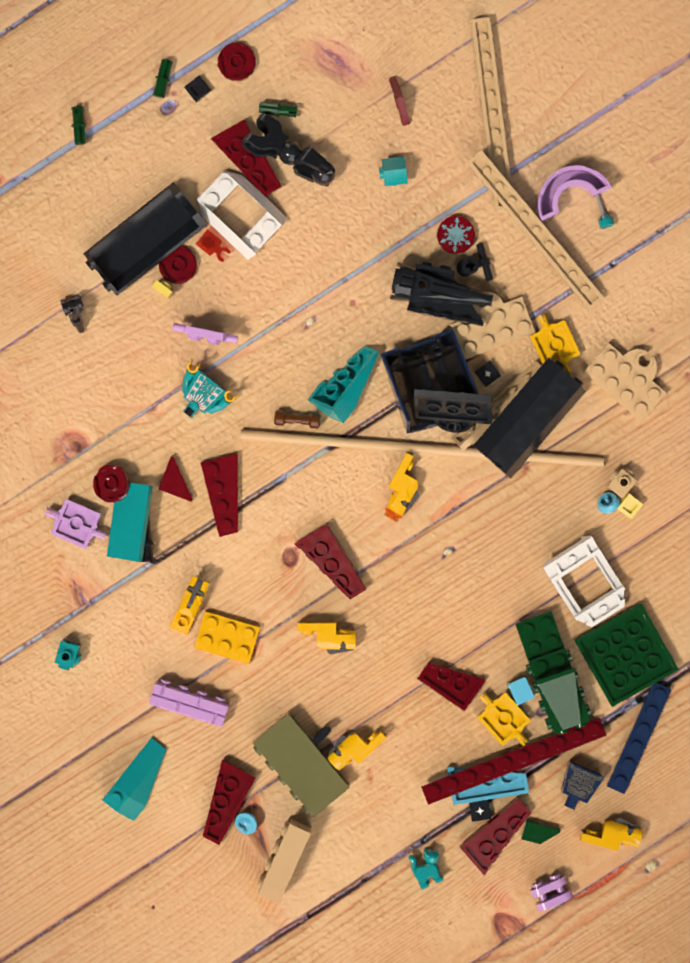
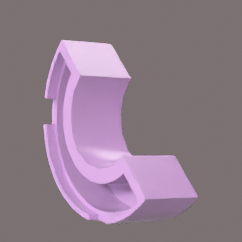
[536,165,612,222]

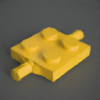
[529,314,581,375]
[477,692,531,746]

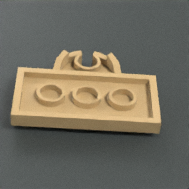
[450,291,535,360]
[584,343,667,422]

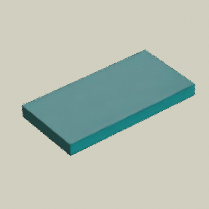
[107,483,153,562]

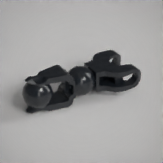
[242,113,336,187]

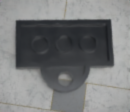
[414,389,493,433]

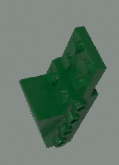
[515,611,592,735]

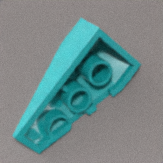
[308,346,379,424]
[102,737,166,821]

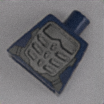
[561,761,604,810]

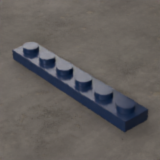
[606,683,671,794]

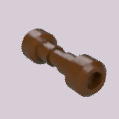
[274,410,321,429]

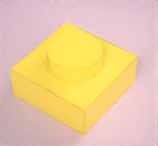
[152,280,173,299]
[617,492,643,519]

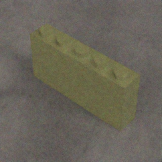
[253,712,350,817]

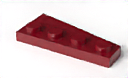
[210,120,282,197]
[201,453,238,537]
[294,524,367,599]
[203,759,256,845]
[459,797,531,876]

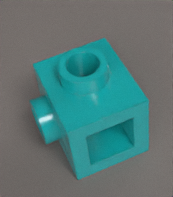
[379,156,408,186]
[54,640,82,670]

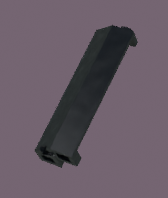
[83,182,207,296]
[473,358,586,479]

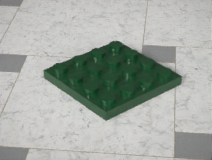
[574,603,679,707]

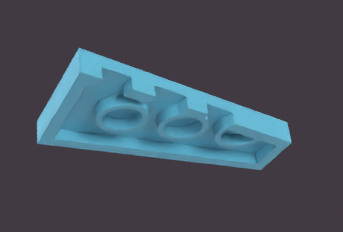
[447,767,529,805]

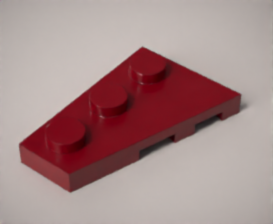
[417,663,485,711]

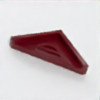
[389,76,410,126]
[158,456,193,502]

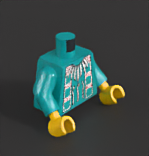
[182,359,239,418]

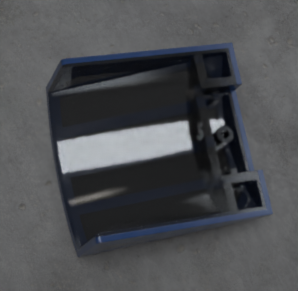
[381,329,479,434]

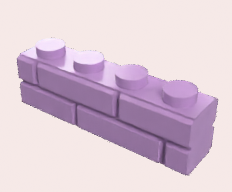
[149,679,229,727]

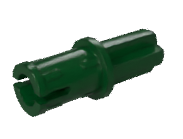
[152,59,173,98]
[259,102,297,118]
[71,106,87,145]

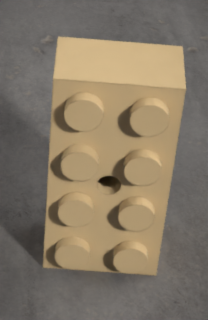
[256,819,311,904]

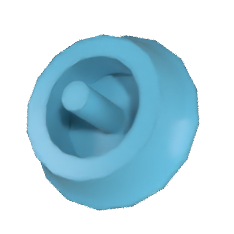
[598,492,620,513]
[235,812,257,835]

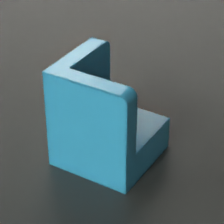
[507,677,535,706]

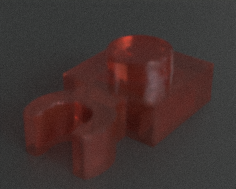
[195,229,231,262]

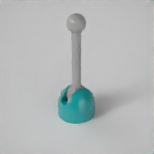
[596,195,615,229]

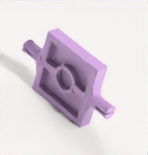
[172,323,238,345]
[44,499,108,549]

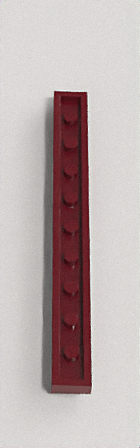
[421,718,607,805]

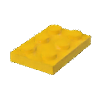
[194,611,260,664]

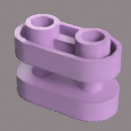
[530,873,574,912]

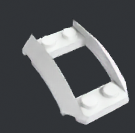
[197,171,287,260]
[542,536,625,627]

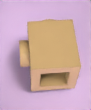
[606,468,637,499]

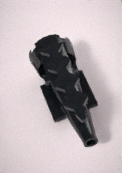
[390,261,493,326]

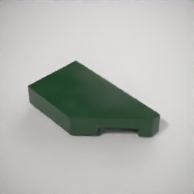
[521,820,561,844]

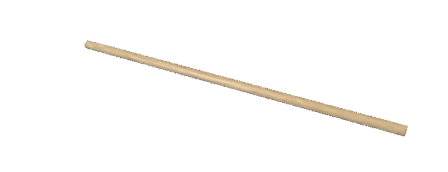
[241,430,604,467]

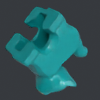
[408,849,444,890]

